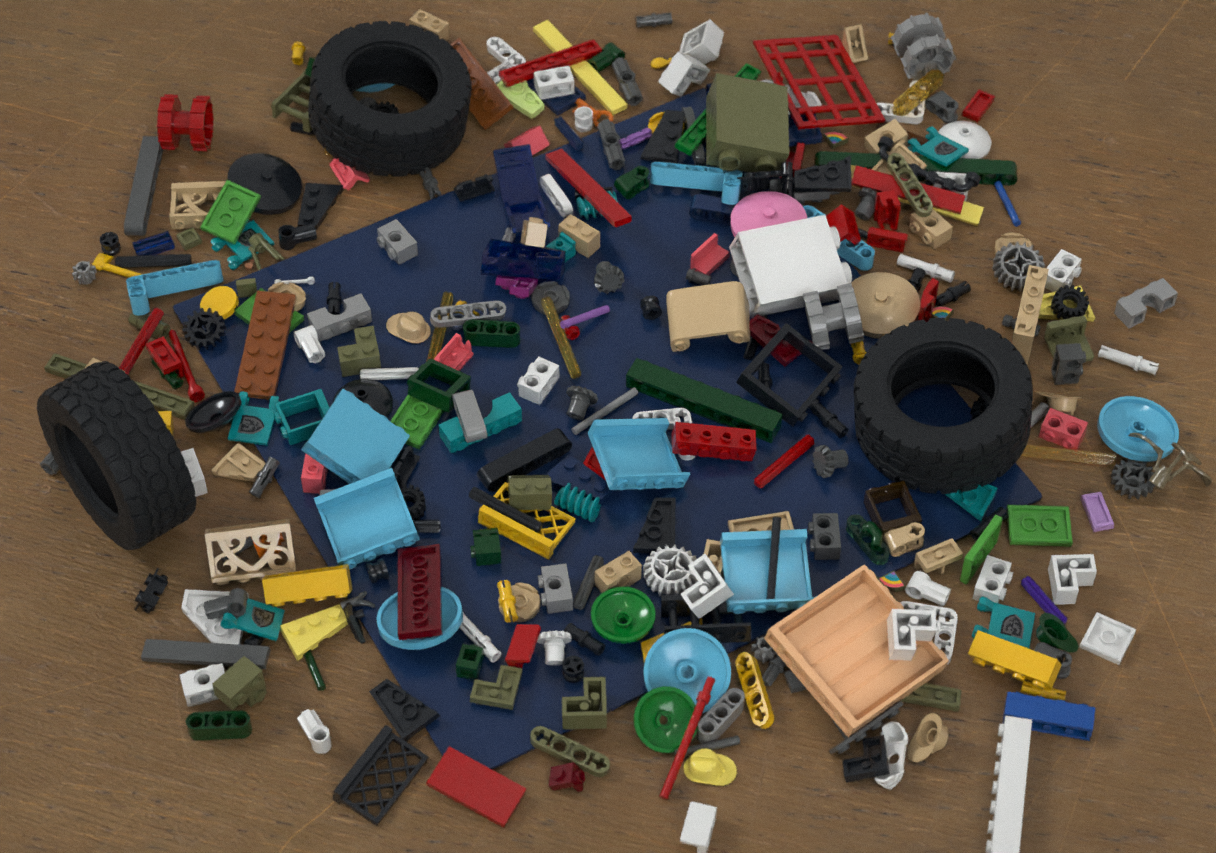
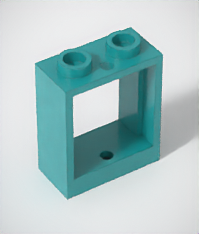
[274,389,330,445]

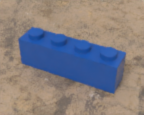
[1002,692,1096,741]

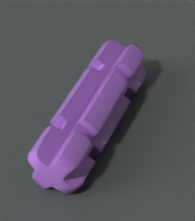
[620,128,653,150]

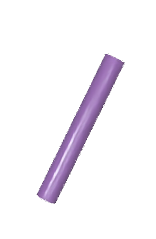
[560,305,610,329]

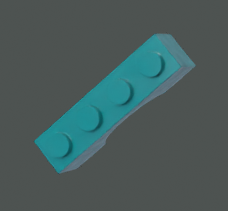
[439,392,522,454]

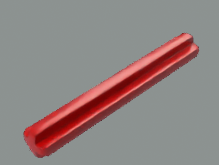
[119,307,164,375]
[754,434,815,488]

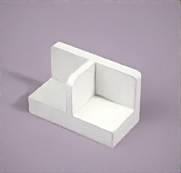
[680,802,717,853]

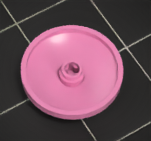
[731,191,807,237]

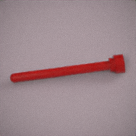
[168,330,205,403]

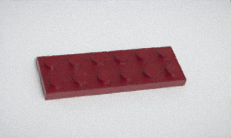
[398,544,442,640]

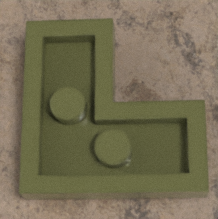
[470,665,522,710]

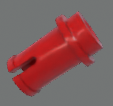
[558,315,580,340]

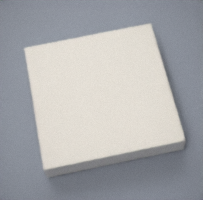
[1079,612,1137,665]

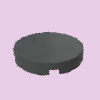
[531,281,570,315]

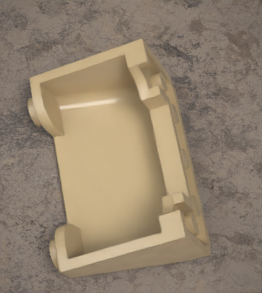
[666,281,750,352]

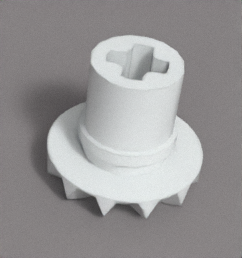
[537,630,572,665]

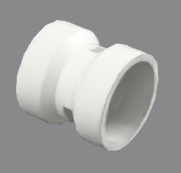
[575,106,593,132]

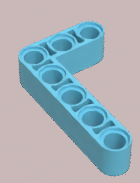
[650,162,743,205]
[803,205,875,271]
[126,260,224,315]

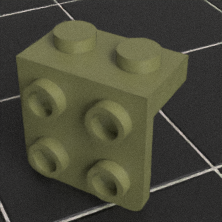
[1044,316,1094,362]

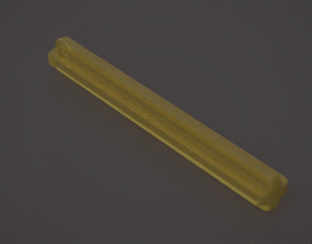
[426,292,453,362]
[541,297,581,379]
[1021,445,1116,466]

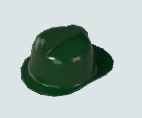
[1036,613,1079,653]

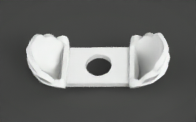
[874,721,908,789]

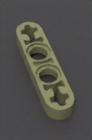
[887,153,933,217]
[530,726,610,777]

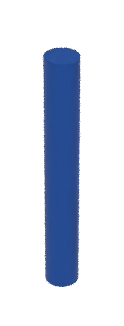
[994,181,1021,227]

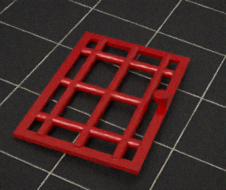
[753,35,886,129]

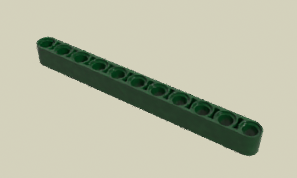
[814,151,1018,186]

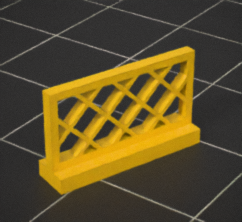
[478,482,576,560]

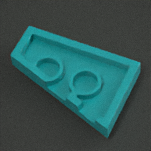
[945,484,998,521]

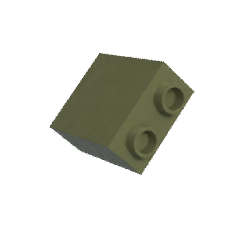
[706,73,789,178]

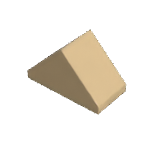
[842,24,868,63]

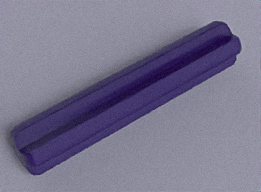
[1021,576,1068,625]

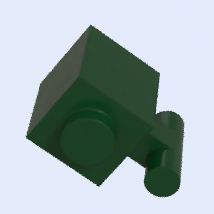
[470,528,501,566]

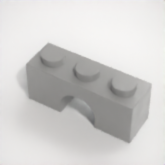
[1114,278,1178,329]
[307,293,372,342]

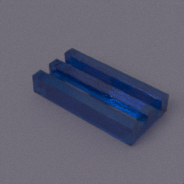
[132,231,175,256]

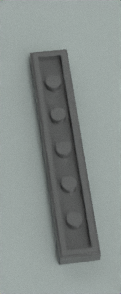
[141,639,271,669]

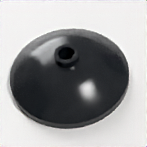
[333,379,393,418]
[185,391,241,433]

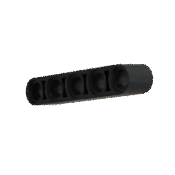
[477,428,572,492]

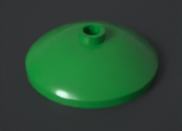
[591,587,655,643]
[633,686,698,753]

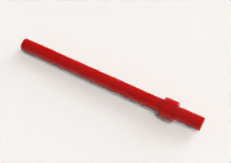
[659,676,715,800]

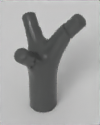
[340,591,375,610]

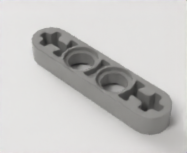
[430,301,506,328]

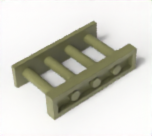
[271,69,312,133]

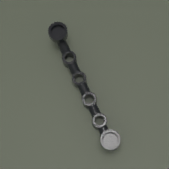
[877,136,981,192]

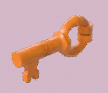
[572,98,614,127]

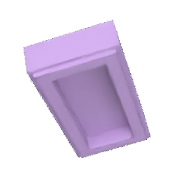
[1080,492,1114,532]

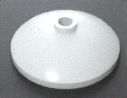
[938,121,991,159]

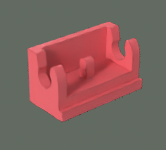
[434,333,474,371]

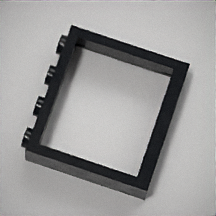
[736,323,843,427]

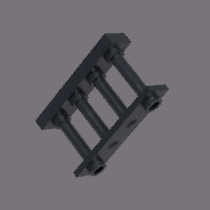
[661,594,751,643]

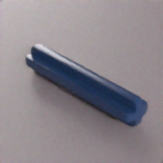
[554,116,584,150]

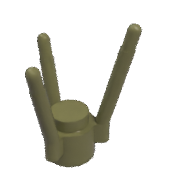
[249,233,285,271]

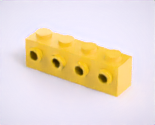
[262,564,353,607]
[968,630,1062,689]

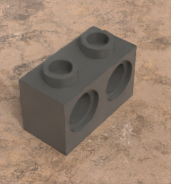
[1051,343,1086,385]
[808,513,841,560]

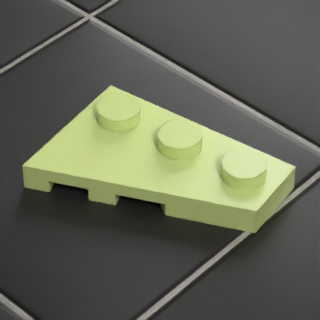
[497,81,544,119]

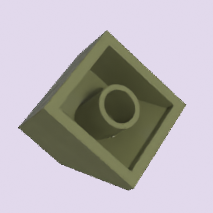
[507,475,552,510]

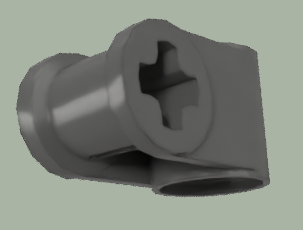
[925,90,959,123]
[1034,642,1072,679]

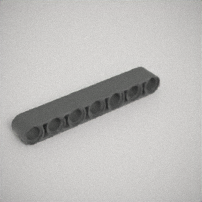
[124,136,163,236]

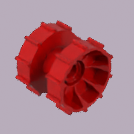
[157,94,214,152]

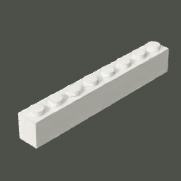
[985,716,1032,853]

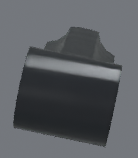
[278,224,317,250]

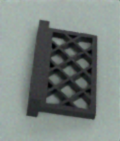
[332,725,428,826]

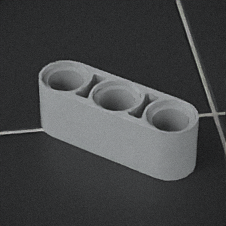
[452,390,487,443]
[697,688,745,744]

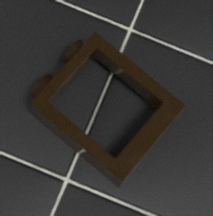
[864,481,922,541]

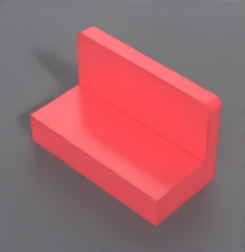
[504,126,549,162]
[329,158,370,190]
[690,233,729,275]

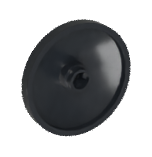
[227,153,302,215]

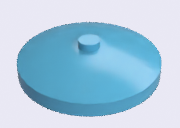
[1097,396,1179,462]
[377,587,463,650]
[643,628,731,713]

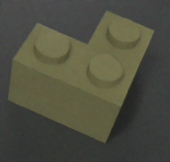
[337,326,381,377]
[212,656,267,710]
[562,677,607,730]

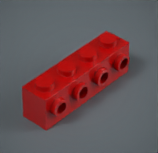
[672,422,756,461]

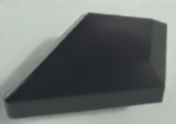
[344,602,366,644]

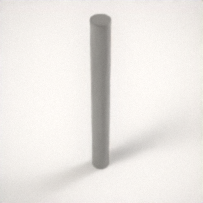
[571,387,638,435]

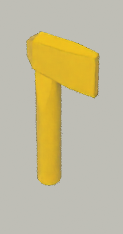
[92,253,142,278]

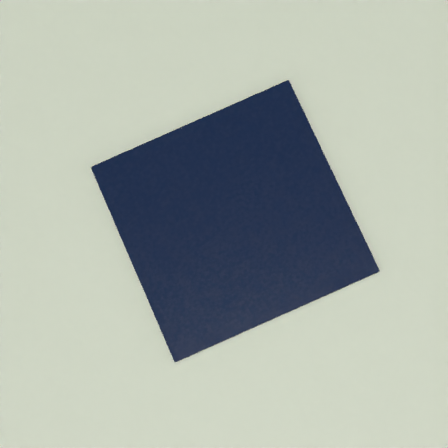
[173,88,1042,770]

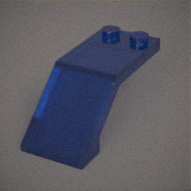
[493,144,551,234]

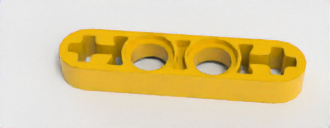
[735,652,774,729]

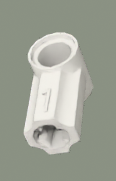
[293,325,325,364]
[905,571,951,606]
[297,709,332,754]

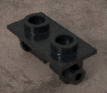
[453,174,495,202]
[392,446,420,488]
[134,568,168,613]

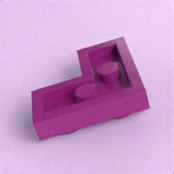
[495,272,538,298]

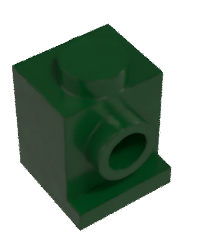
[456,644,484,680]

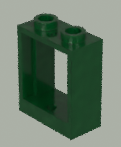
[407,358,471,413]

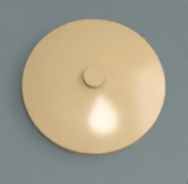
[851,272,920,339]

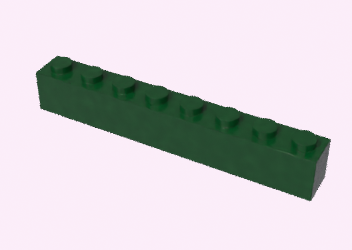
[626,358,783,444]

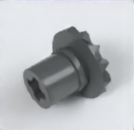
[854,187,877,221]
[594,261,625,294]
[566,386,598,420]
[812,445,848,478]

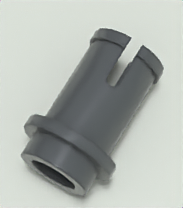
[686,268,712,285]

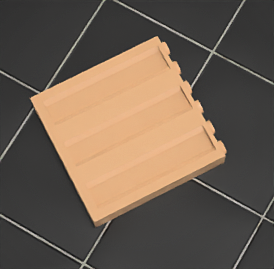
[764,564,949,738]

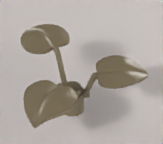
[1128,432,1212,490]

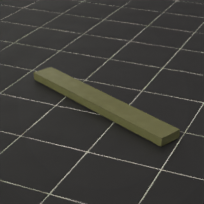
[44,353,195,420]

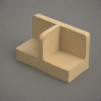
[914,538,963,574]

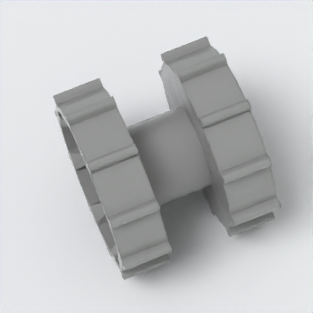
[891,13,956,81]
[803,283,864,350]

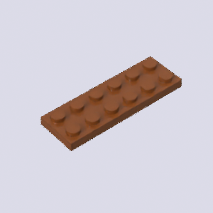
[451,38,514,130]
[234,291,296,400]

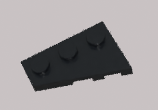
[641,110,684,163]
[794,156,852,192]
[297,183,344,231]
[369,679,440,741]

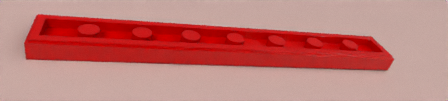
[545,149,632,228]

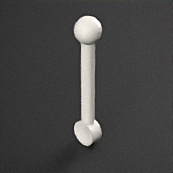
[274,277,315,285]

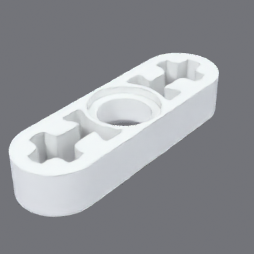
[539,174,573,217]

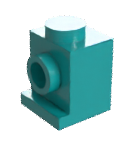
[546,232,576,267]

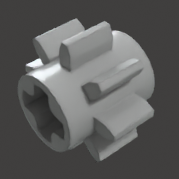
[72,261,97,285]
[751,637,777,663]

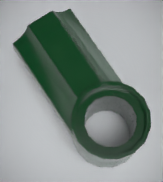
[588,42,626,73]

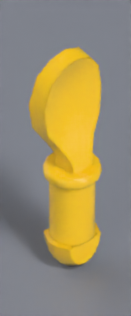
[650,57,672,69]

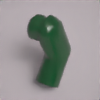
[862,521,883,551]

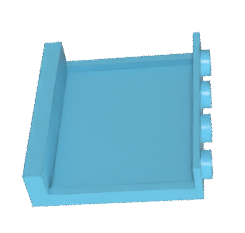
[301,389,410,484]
[588,418,690,490]
[314,468,420,569]
[720,529,815,614]

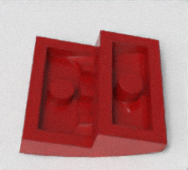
[918,278,939,322]

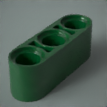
[463,320,521,348]
[186,710,252,740]

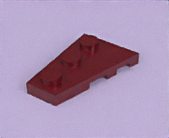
[749,315,813,367]

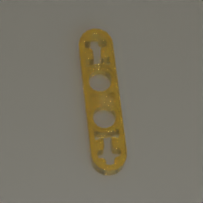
[893,70,944,116]

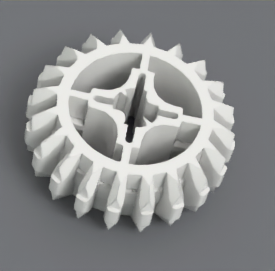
[643,544,698,596]

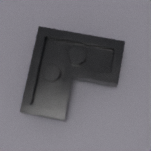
[842,734,890,783]

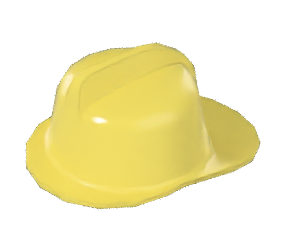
[684,748,737,786]

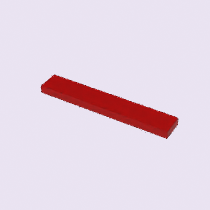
[499,39,602,87]
[851,165,966,215]

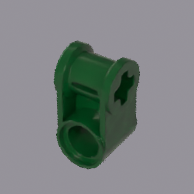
[614,166,649,199]

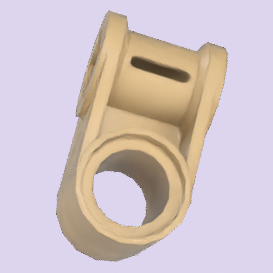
[883,523,925,557]

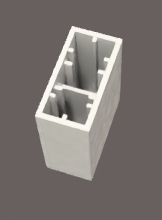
[729,215,852,318]

